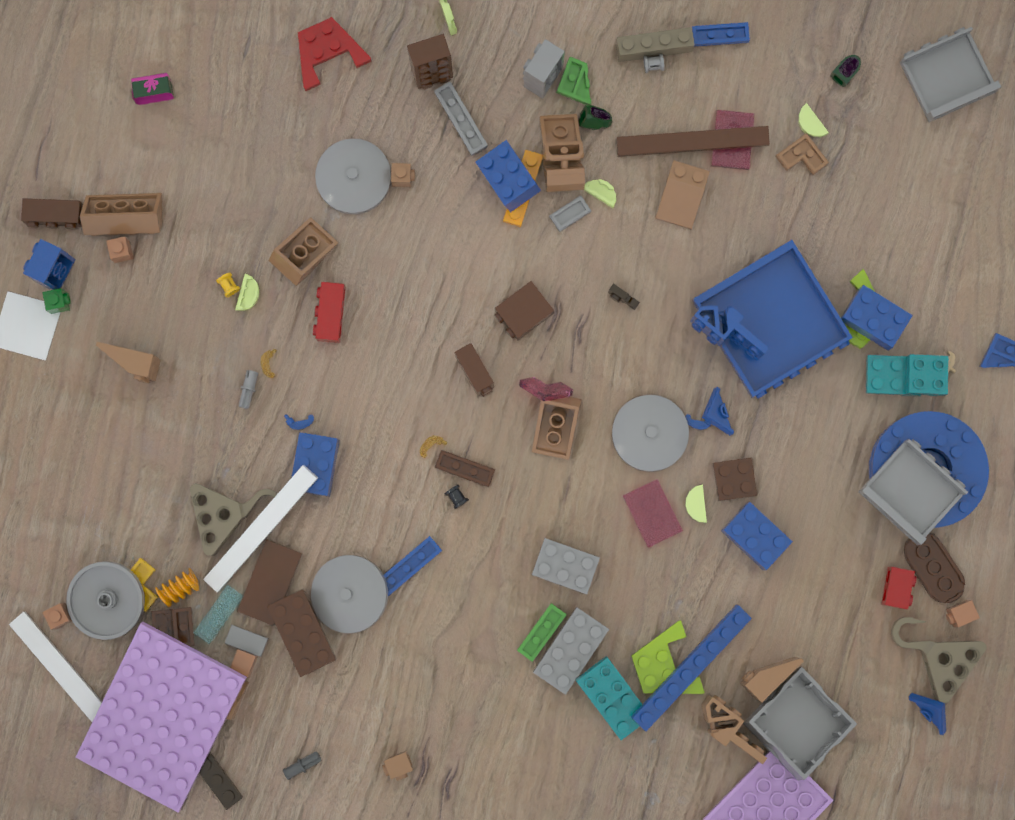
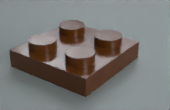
[713,457,757,501]

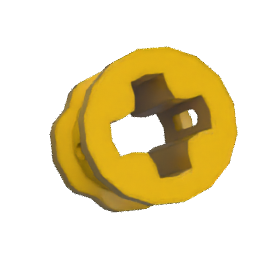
[216,273,240,298]

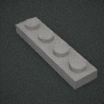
[434,82,488,156]

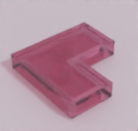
[519,377,573,401]

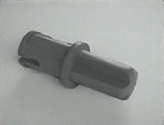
[283,752,322,780]

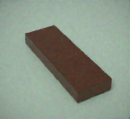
[435,450,495,488]

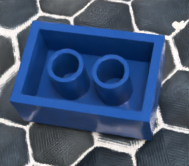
[476,140,542,213]
[23,239,76,290]
[841,285,913,351]
[291,432,340,497]
[721,502,793,570]

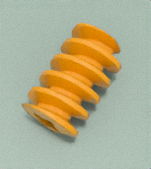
[155,568,200,607]

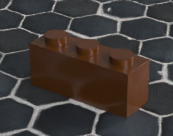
[21,198,83,229]

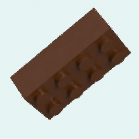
[407,33,453,89]
[267,588,336,677]

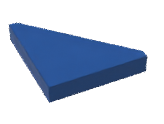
[702,387,734,436]
[909,693,946,735]

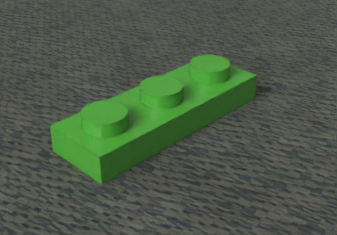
[517,603,567,662]

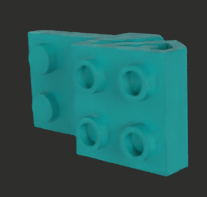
[866,354,949,397]
[575,656,642,740]

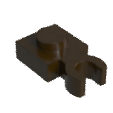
[608,283,640,310]

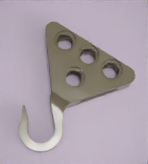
[190,483,278,556]
[891,617,987,704]

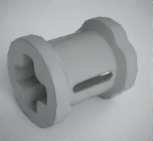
[643,54,664,73]

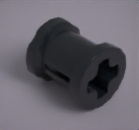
[444,484,469,509]

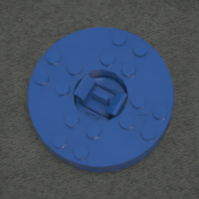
[869,411,989,528]

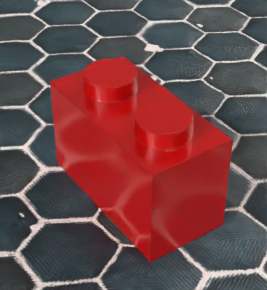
[881,567,917,610]

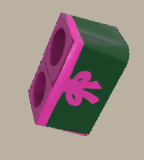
[131,73,174,105]

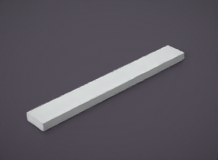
[203,465,318,592]
[9,611,102,722]

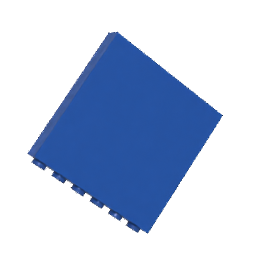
[693,240,853,399]

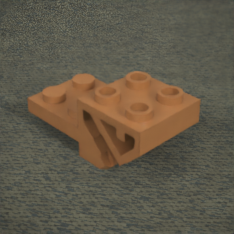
[539,114,585,192]
[701,695,767,764]

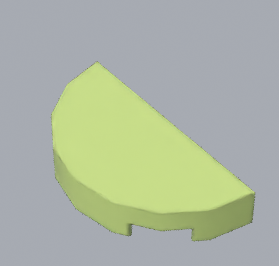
[439,0,457,35]
[798,103,829,137]
[584,179,616,208]
[235,274,260,311]
[685,484,707,523]

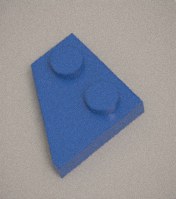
[980,333,1015,368]

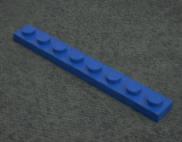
[631,605,752,731]

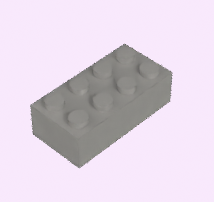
[533,607,609,695]

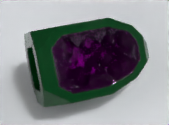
[830,55,861,87]
[578,105,613,130]

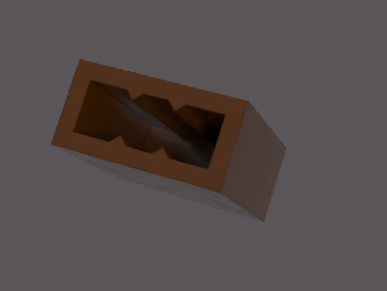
[494,281,554,341]
[454,343,494,397]

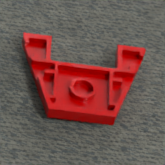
[298,17,372,92]

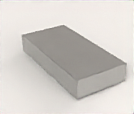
[549,196,591,232]
[225,625,269,657]

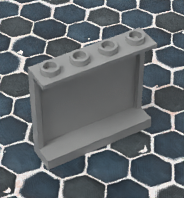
[900,27,1001,122]
[859,439,968,545]

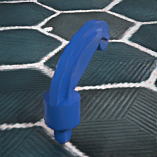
[284,414,314,430]
[685,414,711,430]

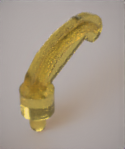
[260,349,277,378]
[420,435,447,458]

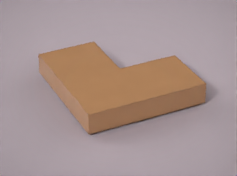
[775,133,829,175]

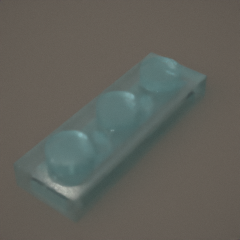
[194,585,243,644]

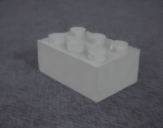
[523,39,565,99]
[532,538,600,594]

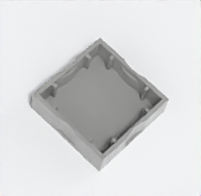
[743,667,857,780]

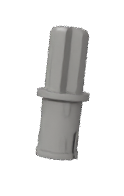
[239,370,259,409]

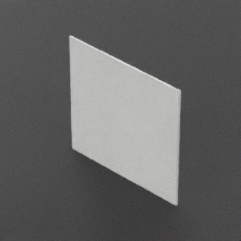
[0,291,60,361]

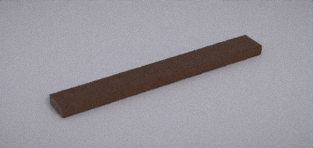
[617,126,770,157]

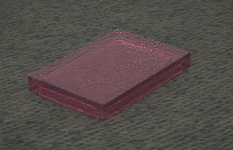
[711,110,755,170]
[623,479,683,548]

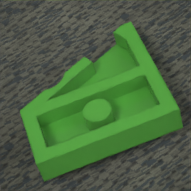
[556,57,591,105]

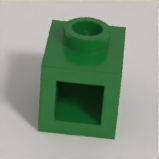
[42,288,71,314]

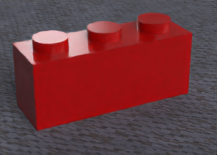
[313,282,346,343]

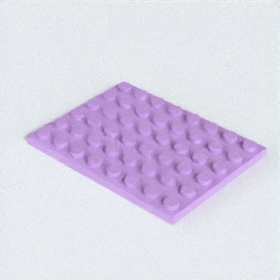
[76,622,247,812]

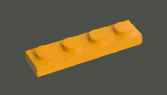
[503,150,543,227]

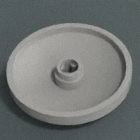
[315,139,391,214]
[612,395,689,472]
[311,555,388,633]
[66,561,145,640]

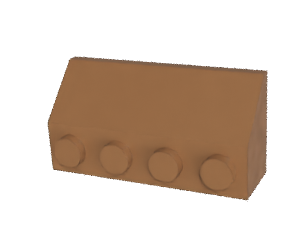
[80,193,162,236]

